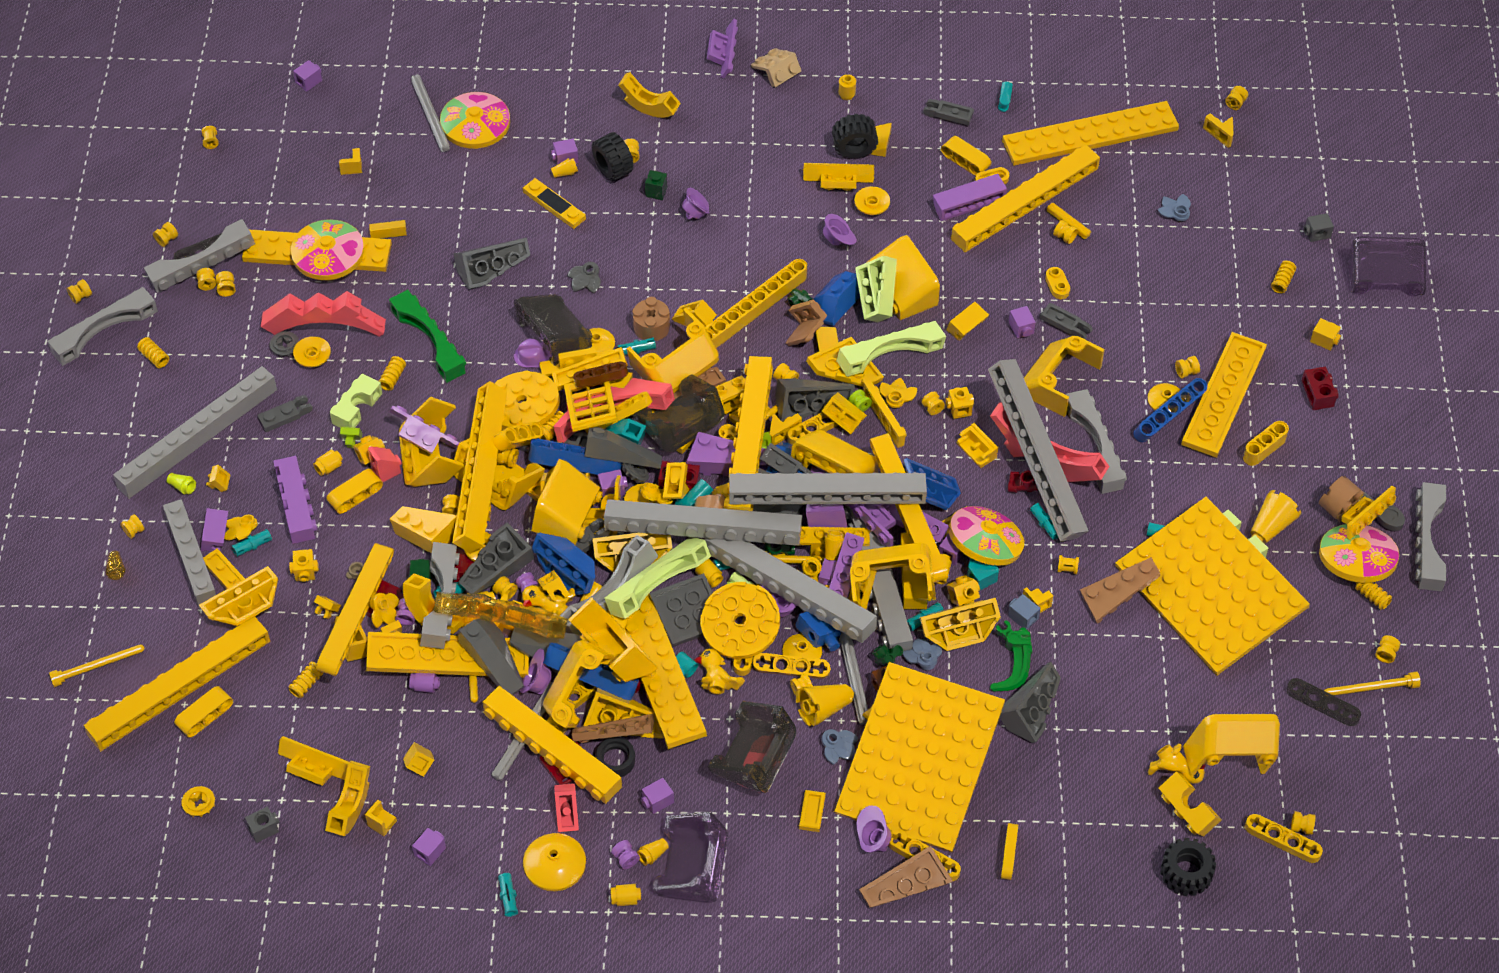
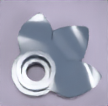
[1158,194,1191,221]
[902,639,942,670]
[821,729,859,765]

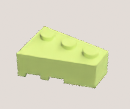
[855,256,897,322]

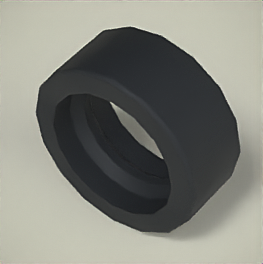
[596,737,635,777]

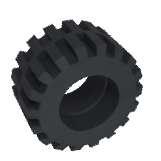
[832,114,878,159]
[592,132,634,181]
[1160,838,1216,896]

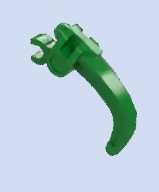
[990,620,1032,691]

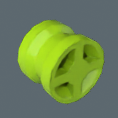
[848,389,872,412]

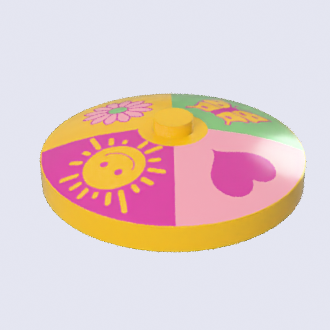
[440,92,510,149]
[291,220,364,280]
[948,506,1024,566]
[1319,524,1399,583]

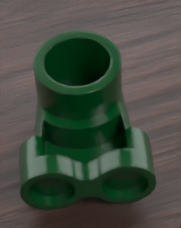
[787,288,814,307]
[765,543,795,555]
[872,643,903,666]

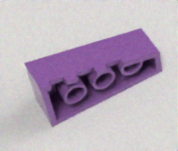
[687,432,768,477]
[273,456,317,544]
[806,464,847,527]

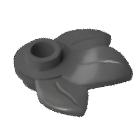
[568,262,601,293]

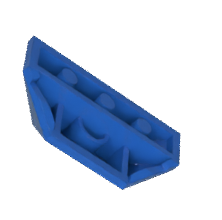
[813,271,860,326]
[903,458,961,510]
[532,533,595,595]

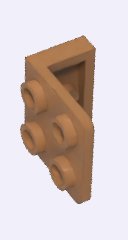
[786,300,827,346]

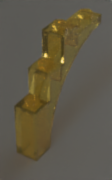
[434,592,568,639]

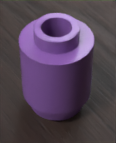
[409,673,440,693]

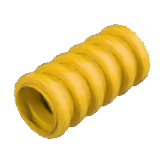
[1271,261,1297,294]
[137,337,169,368]
[379,356,406,391]
[539,411,565,441]
[1355,582,1392,610]
[288,662,324,698]

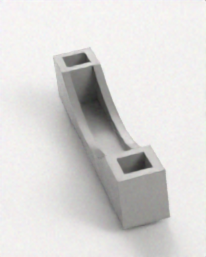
[144,219,255,293]
[48,287,158,366]
[1066,389,1127,494]
[1415,482,1446,591]
[163,499,216,609]
[557,535,658,636]
[420,542,460,649]

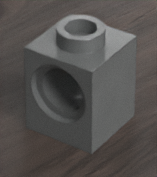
[1303,213,1334,242]
[245,806,280,843]

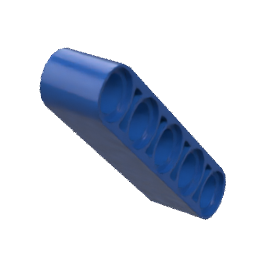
[1133,378,1208,442]
[528,439,622,475]
[543,642,639,700]

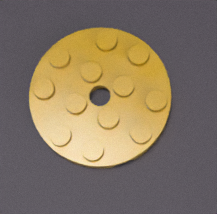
[495,371,560,430]
[700,582,780,659]

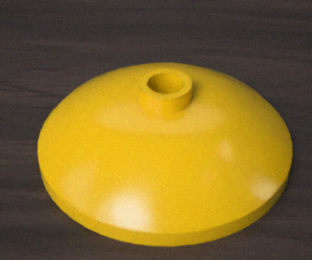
[523,833,586,891]

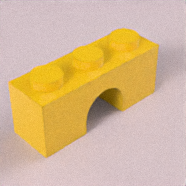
[1159,771,1222,836]

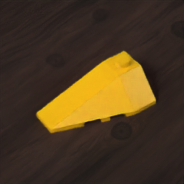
[583,688,664,738]

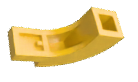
[618,72,681,118]
[403,574,464,634]
[325,761,370,836]

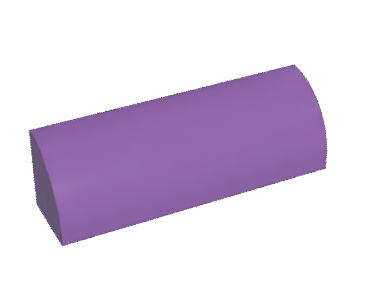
[933,174,1007,221]

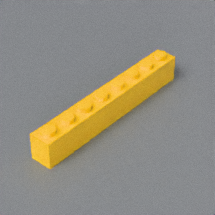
[483,686,622,804]

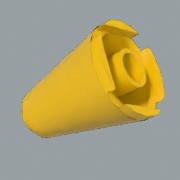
[1250,490,1301,544]
[796,684,854,726]

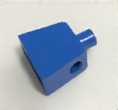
[795,612,842,651]

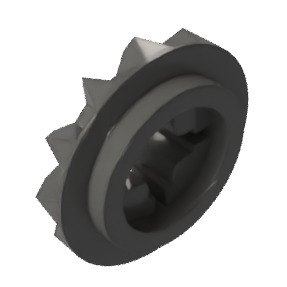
[270,331,299,357]
[621,463,649,484]

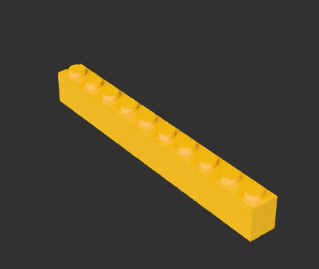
[951,145,1100,252]
[724,356,773,511]
[452,381,507,553]
[84,616,270,752]

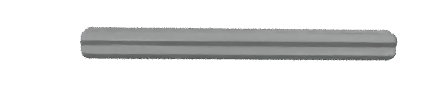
[411,74,450,152]
[840,632,868,725]
[492,682,553,781]

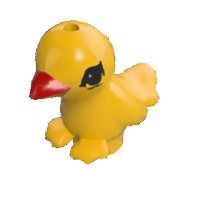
[522,585,575,622]
[694,648,745,694]
[1148,743,1206,784]

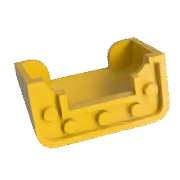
[866,235,940,320]
[791,430,879,473]
[454,438,545,510]
[531,459,603,546]
[543,640,614,728]

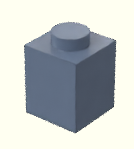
[1008,594,1041,629]

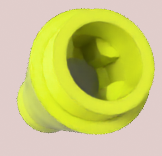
[167,473,196,494]

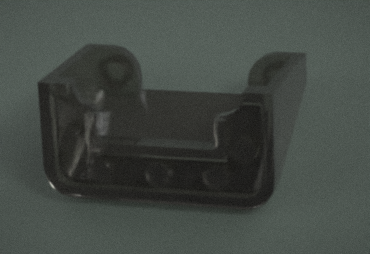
[514,294,593,366]
[633,374,725,453]
[708,701,796,793]

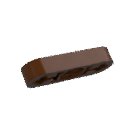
[573,361,628,388]

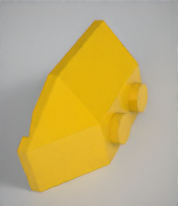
[592,533,672,573]
[199,566,278,626]
[920,598,1001,651]

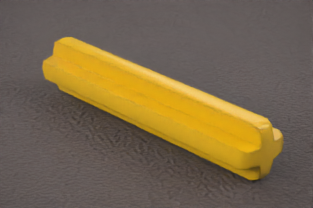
[1047,203,1091,239]

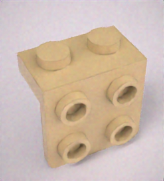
[751,48,801,87]

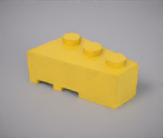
[390,506,457,553]

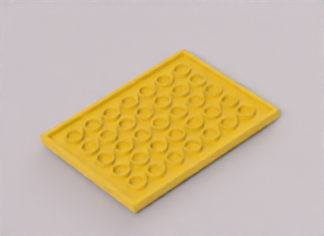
[1115,497,1310,676]
[834,662,1005,853]

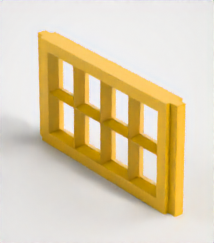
[564,381,618,432]

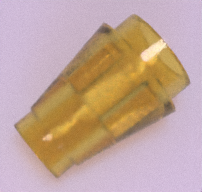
[105,551,125,580]

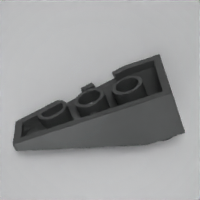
[453,238,530,289]
[775,378,855,422]
[585,427,662,469]
[459,522,534,596]
[458,618,524,695]
[509,625,582,676]
[1000,662,1061,743]

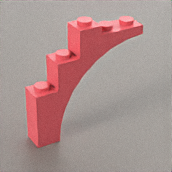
[261,291,386,337]
[554,378,675,443]
[990,402,1110,482]

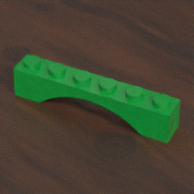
[389,290,466,383]

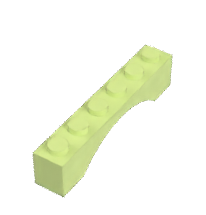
[836,321,946,377]
[604,537,711,619]

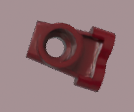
[1008,471,1038,493]

